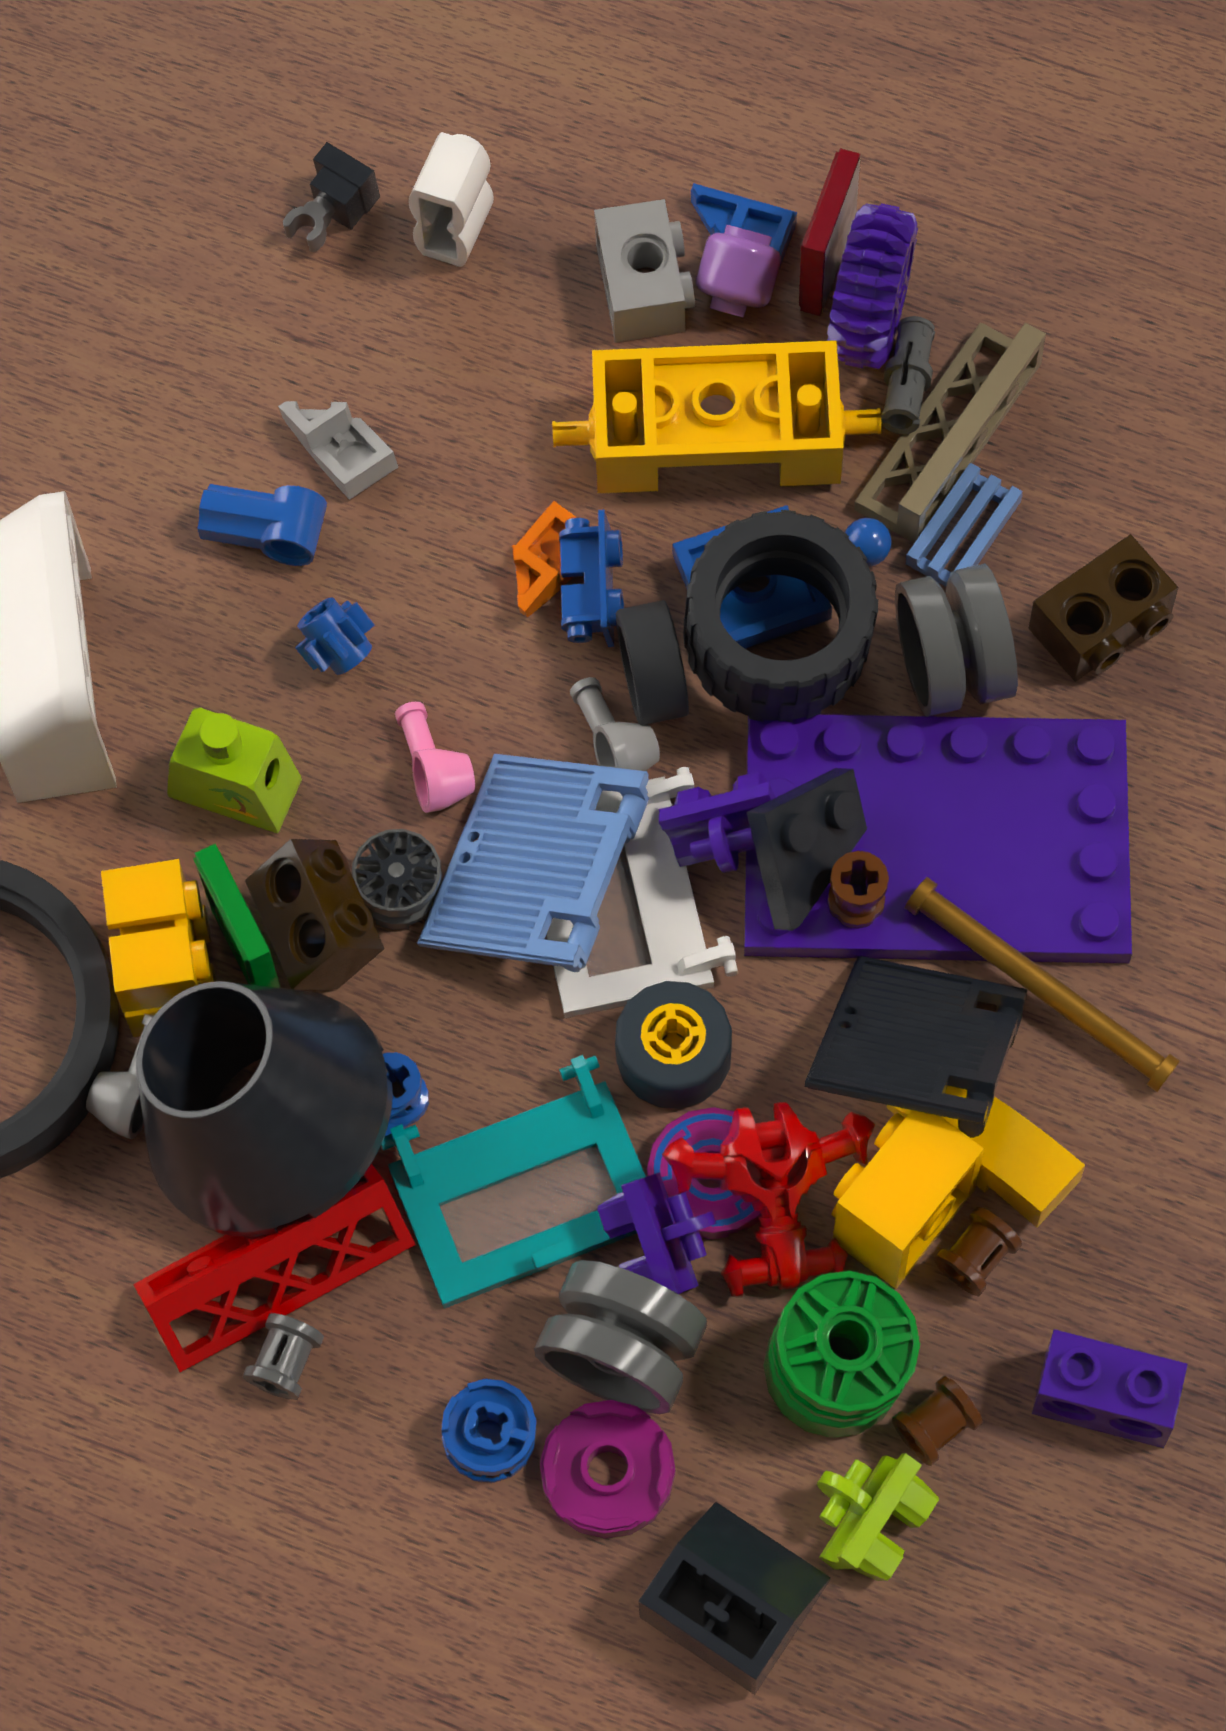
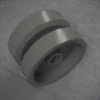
[895,563,1018,717]
[534,1260,707,1415]

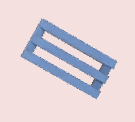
[906,463,1023,586]

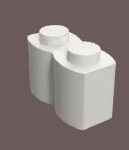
[409,132,494,267]

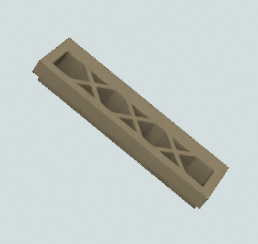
[854,322,1046,543]

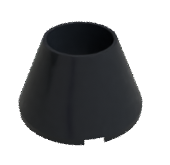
[136,981,393,1237]

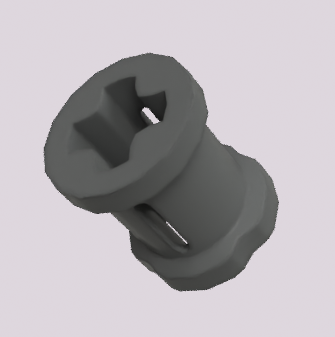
[243,1313,324,1400]

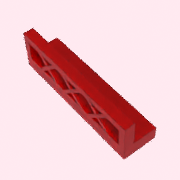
[133,1164,416,1372]

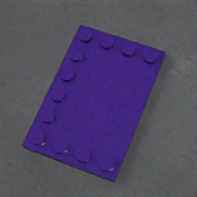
[744,715,1132,964]

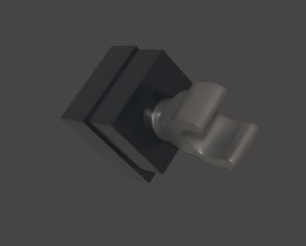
[283,142,380,252]

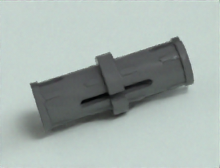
[881,316,935,434]

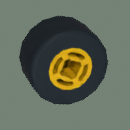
[615,981,732,1109]

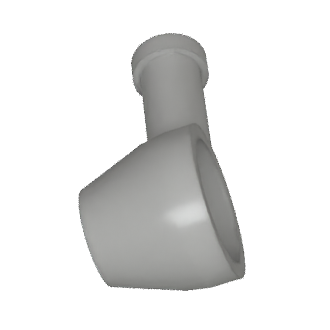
[570,677,660,771]
[86,1014,153,1139]

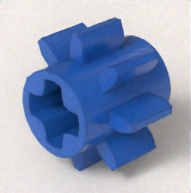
[295,597,375,675]

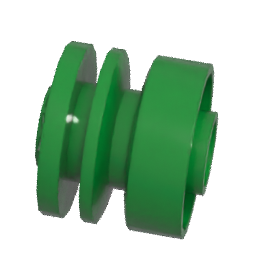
[763,1271,920,1438]

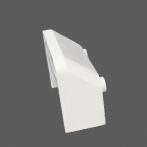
[0,491,117,803]

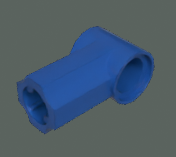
[197,484,327,566]

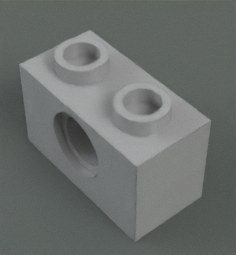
[594,199,695,343]

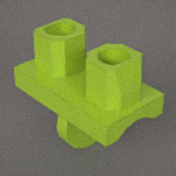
[817,1453,939,1581]

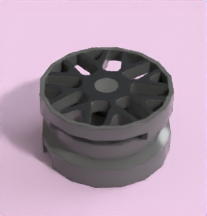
[352,829,443,930]

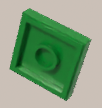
[193,844,281,988]

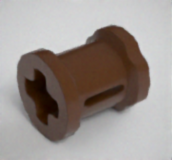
[827,851,889,929]
[935,1207,1022,1297]
[892,1376,983,1466]

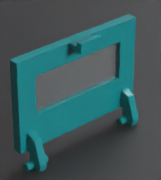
[381,1055,646,1309]

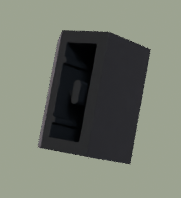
[638,1502,831,1695]

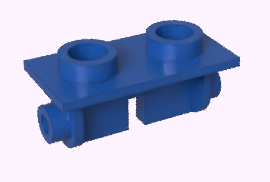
[559,509,624,647]

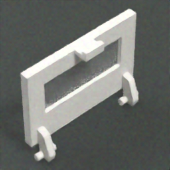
[546,767,738,1018]

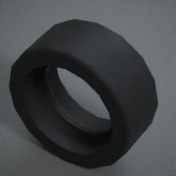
[616,600,689,725]

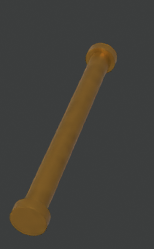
[904,877,1180,1092]

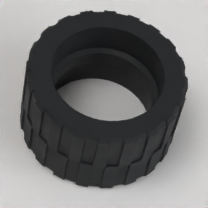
[683,510,879,722]

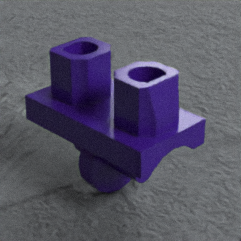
[659,771,776,873]
[597,1172,717,1294]

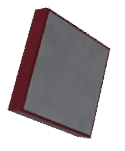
[799,148,860,316]

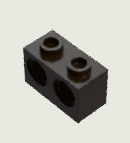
[1028,534,1179,682]
[245,839,385,990]

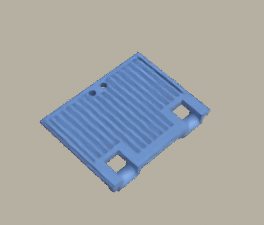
[417,754,649,972]

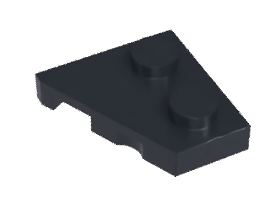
[747,768,867,931]

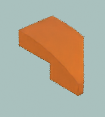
[512,501,577,618]

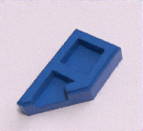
[691,183,797,271]

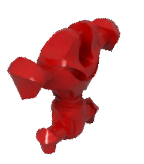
[662,1101,875,1298]

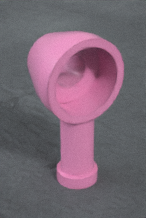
[395,702,475,813]

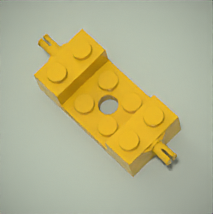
[552,341,881,493]

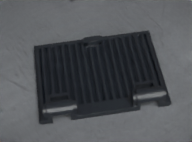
[804,956,1028,1138]

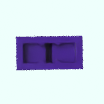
[1032,1329,1188,1448]

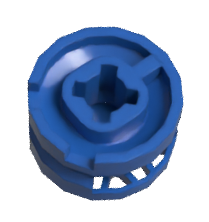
[441,1379,536,1483]

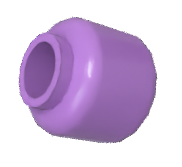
[696,224,781,317]

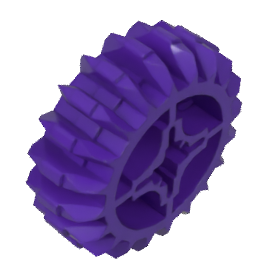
[827,203,918,369]

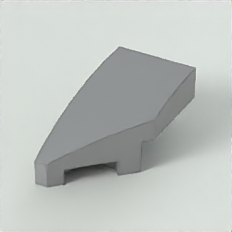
[278,401,398,500]

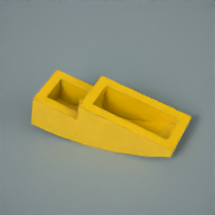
[887,1086,1085,1228]

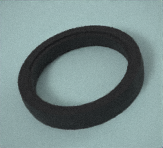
[0,860,119,1179]

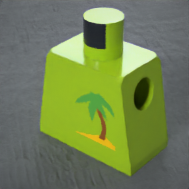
[167,708,302,834]

